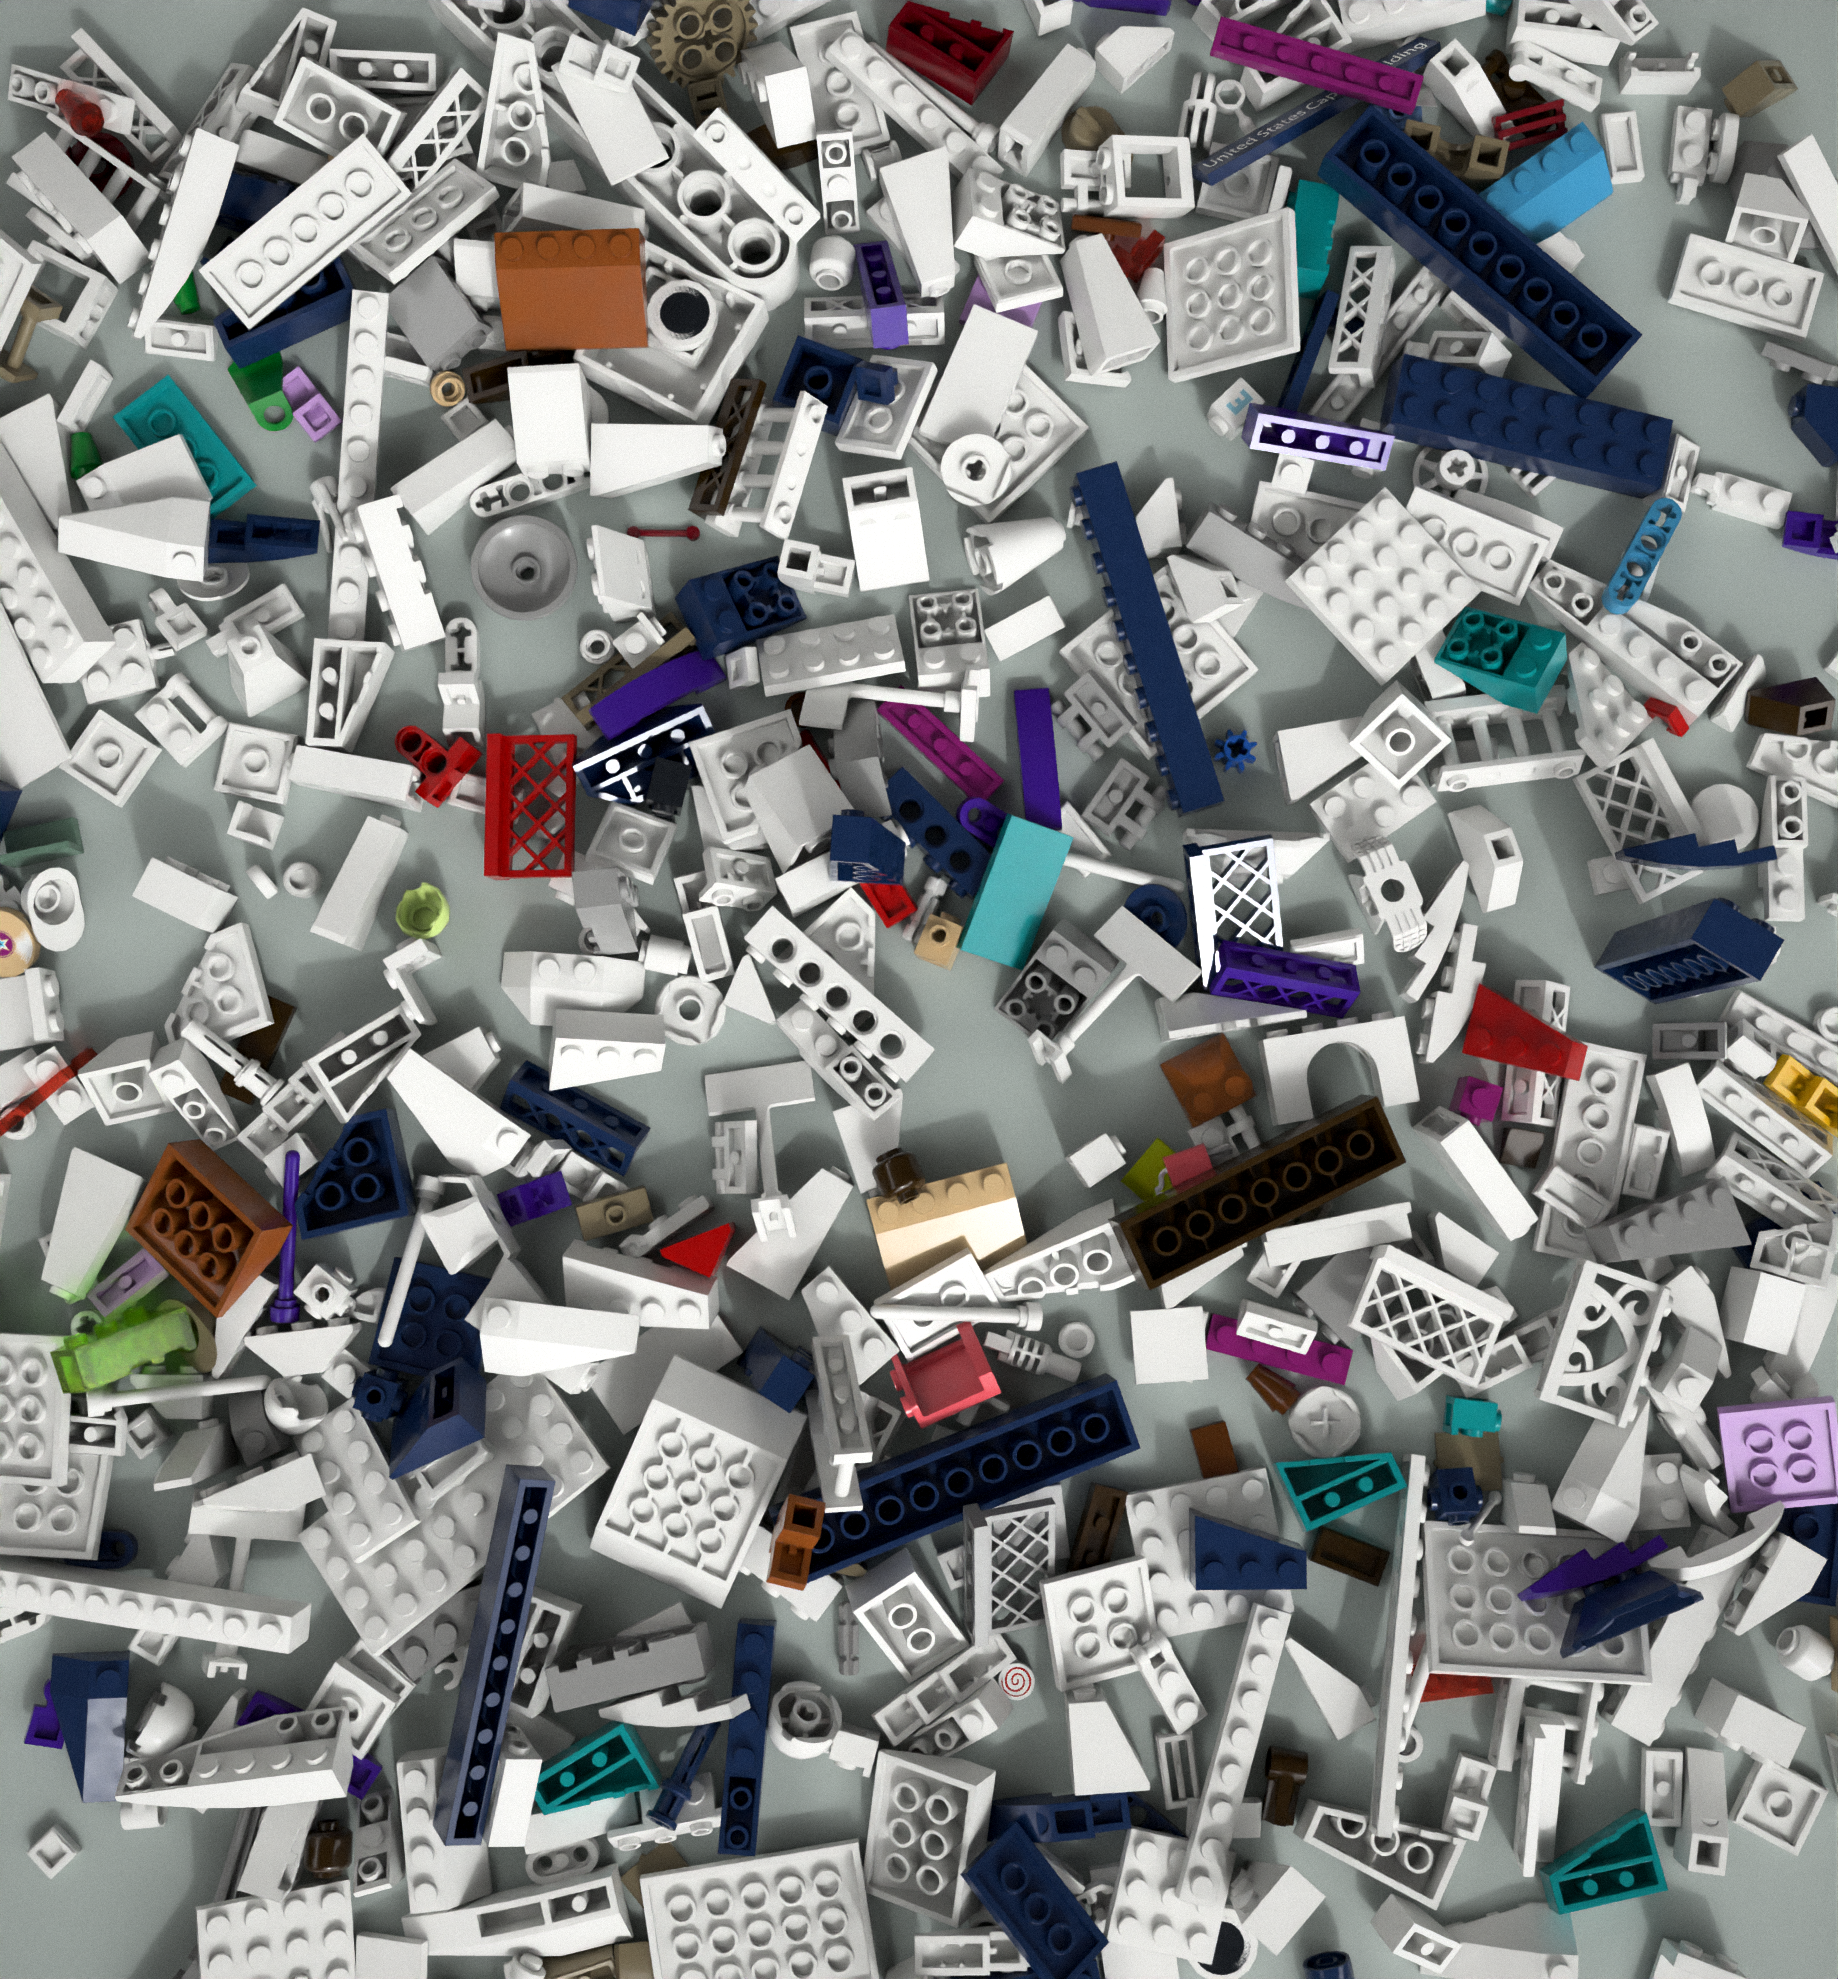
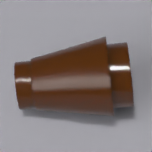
[1245,1363,1301,1416]

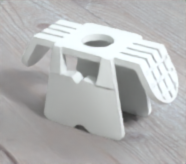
[1348,835,1427,952]
[420,1174,521,1278]

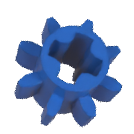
[1213,729,1257,774]

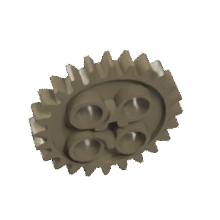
[646,0,758,89]

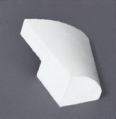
[1750,1218,1838,1289]

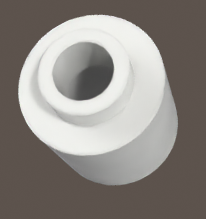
[638,934,692,976]

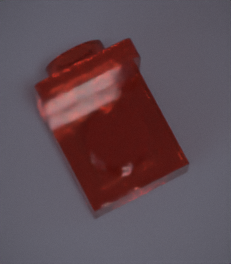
[1111,229,1165,283]

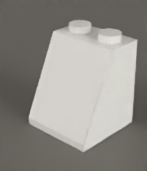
[507,363,592,479]
[744,744,855,874]
[1064,1683,1150,1796]

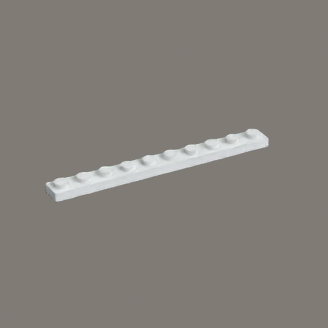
[328,289,390,641]
[1369,1454,1430,1838]

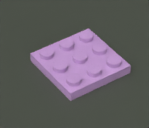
[1716,1396,1838,1513]

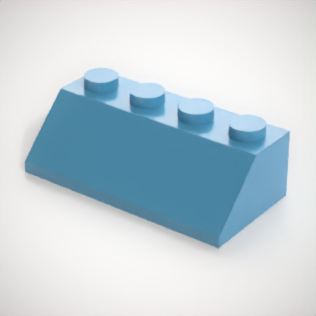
[1478,121,1614,244]

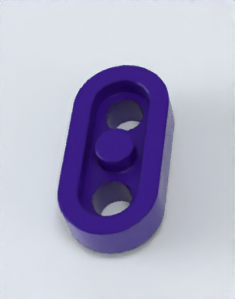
[956,796,1007,848]

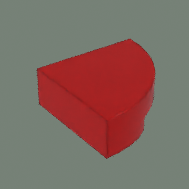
[1643,697,1689,737]

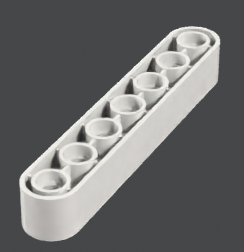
[427,0,800,311]

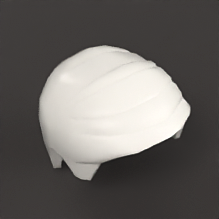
[264,1375,329,1435]

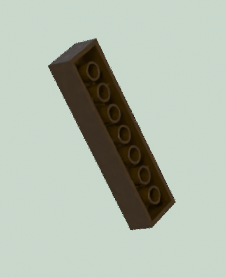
[1108,1094,1406,1291]

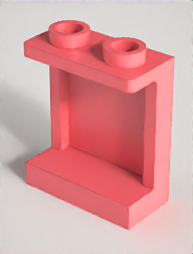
[889,1322,1002,1429]

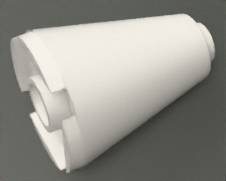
[964,517,1066,595]

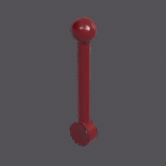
[627,526,700,541]

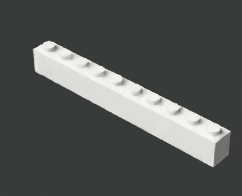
[0,1555,311,1654]

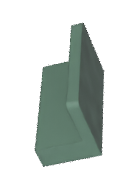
[0,817,84,868]

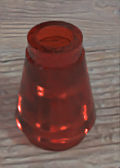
[55,89,104,137]

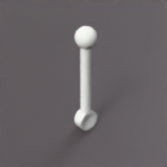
[1459,1491,1502,1546]

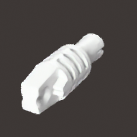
[982,1330,1082,1383]

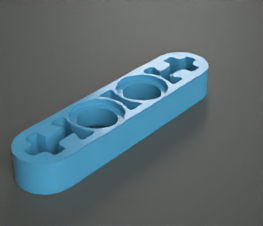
[1601,498,1682,615]

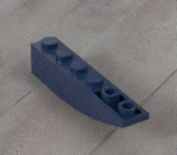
[718,1618,777,1857]

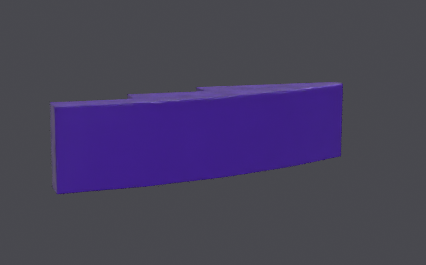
[1014,688,1062,831]
[1517,1535,1668,1601]

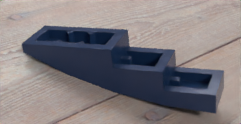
[208,514,320,563]
[1615,833,1778,870]

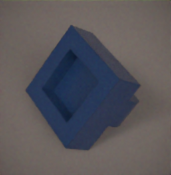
[855,361,898,405]

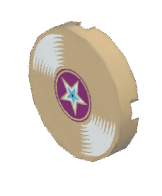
[0,906,41,978]

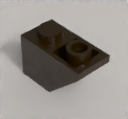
[1744,677,1836,736]

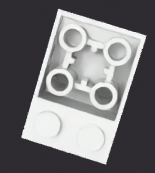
[951,168,1066,258]
[842,467,930,592]
[587,525,656,623]
[909,588,990,697]
[192,1450,327,1513]

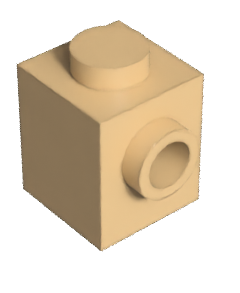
[914,912,964,971]

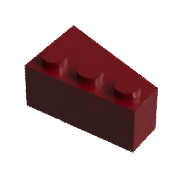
[886,1,1014,106]

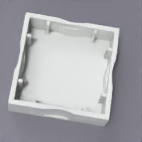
[573,240,769,425]

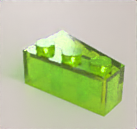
[50,1306,198,1394]

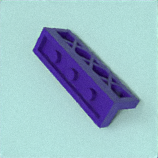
[1210,940,1361,1019]

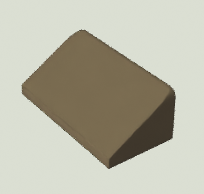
[542,1943,616,1979]

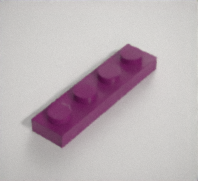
[877,685,1004,801]
[1205,1313,1353,1385]

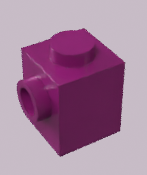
[1448,1076,1503,1127]

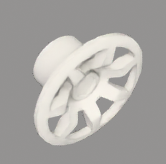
[1412,447,1489,497]

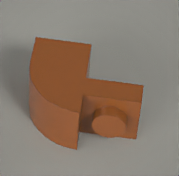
[766,1494,826,1591]

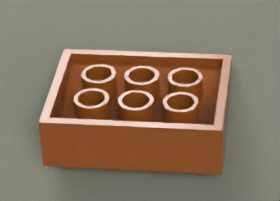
[494,228,649,352]
[125,1139,293,1318]

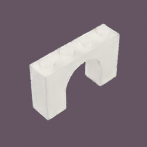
[1258,1011,1420,1126]

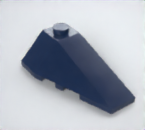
[50,1651,130,1803]

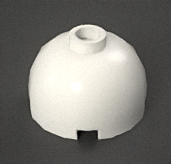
[766,1681,842,1759]
[126,1682,198,1759]

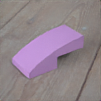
[283,366,343,443]

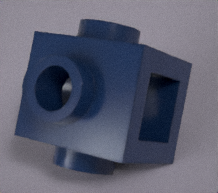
[352,1367,409,1422]
[1427,1467,1483,1526]

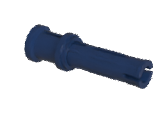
[646,1721,721,1831]

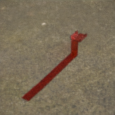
[0,1046,98,1137]

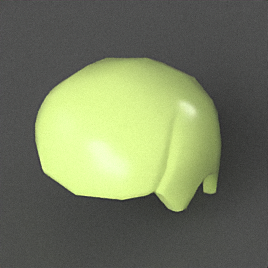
[396,882,450,939]

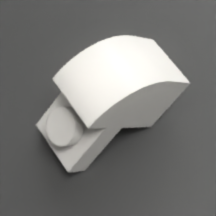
[777,539,856,598]
[438,670,486,747]

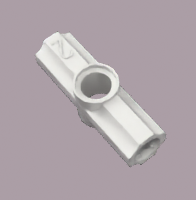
[1643,1362,1723,1472]

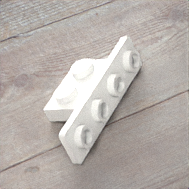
[607,1772,722,1851]

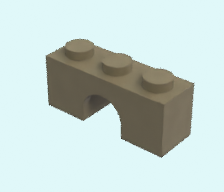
[1402,119,1510,191]

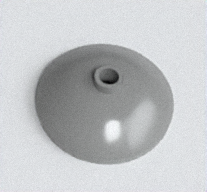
[471,515,578,621]

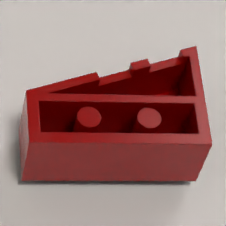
[1462,983,1588,1081]

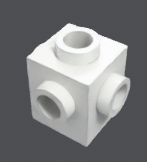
[293,1262,358,1320]

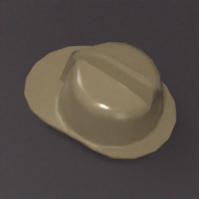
[1061,106,1133,164]
[156,1299,217,1373]

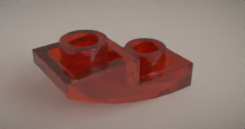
[1411,1665,1495,1703]

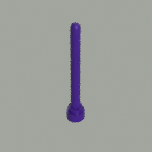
[270,1150,300,1323]

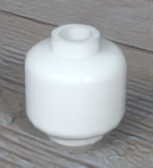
[809,235,856,291]
[1776,1624,1835,1681]

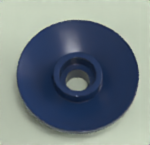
[1123,884,1187,948]

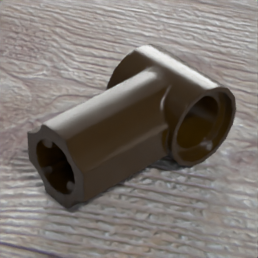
[1261,1745,1308,1827]

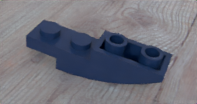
[987,1792,1131,1843]

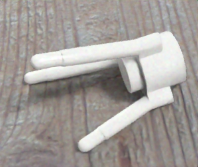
[310,476,348,553]

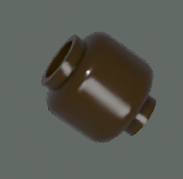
[872,1148,926,1205]
[303,1819,353,1878]

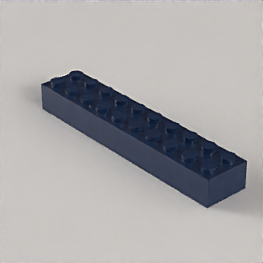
[1317,105,1643,398]
[768,1373,1141,1583]

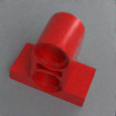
[395,725,483,808]

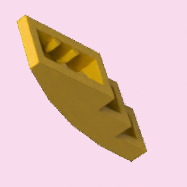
[1763,1054,1838,1138]

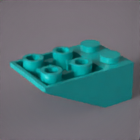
[1434,606,1567,714]

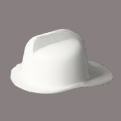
[20,867,85,952]

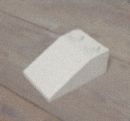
[76,434,213,510]
[845,1547,970,1684]

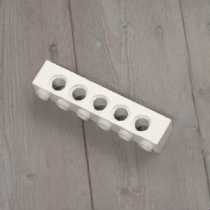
[744,906,935,1083]

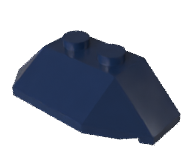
[572,703,716,806]
[1559,1568,1704,1659]

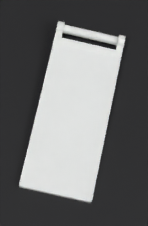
[0,601,72,789]

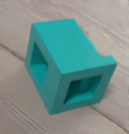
[1442,1394,1502,1437]

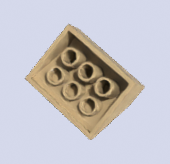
[866,1162,1027,1290]

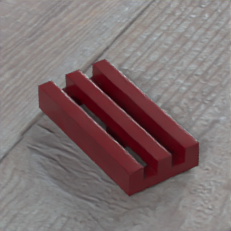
[1492,99,1568,151]

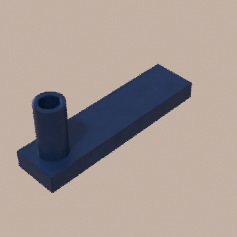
[1276,289,1365,411]

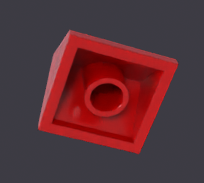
[660,1222,737,1278]

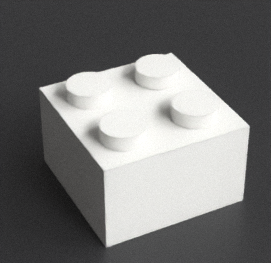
[132,856,238,933]
[1694,1677,1806,1769]

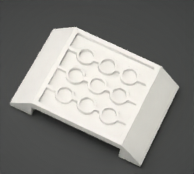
[590,1354,809,1609]

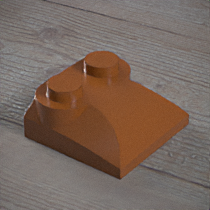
[1159,1032,1257,1128]

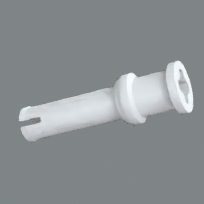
[180,1017,285,1107]

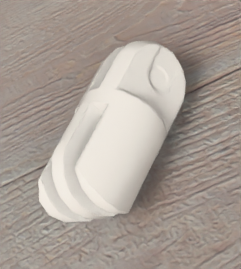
[1177,72,1217,150]

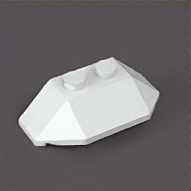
[1183,828,1330,884]
[501,951,646,1026]
[69,1373,128,1456]

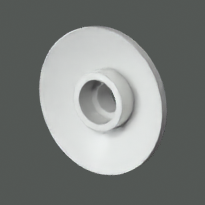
[177,563,250,601]

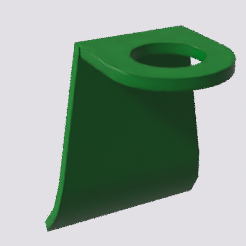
[228,351,293,431]

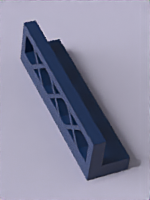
[500,1060,651,1177]

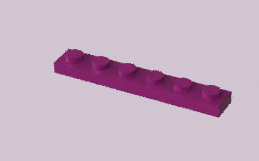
[1209,16,1424,115]

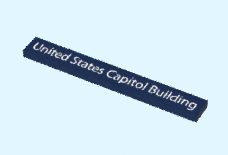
[1192,36,1441,186]

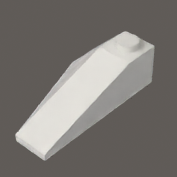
[58,495,211,582]
[1155,992,1307,1042]
[984,1198,1135,1303]
[1371,1286,1519,1401]
[480,1297,641,1377]
[1551,1386,1650,1544]
[153,1417,238,1492]
[1419,1901,1579,1979]

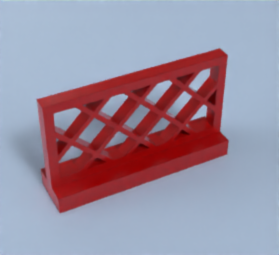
[484,733,577,880]

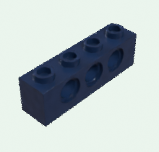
[879,766,991,901]

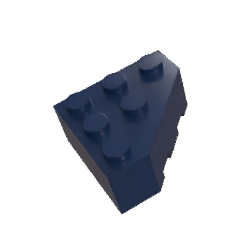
[294,1108,417,1240]

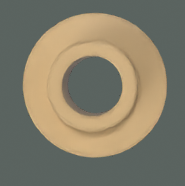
[430,371,465,407]

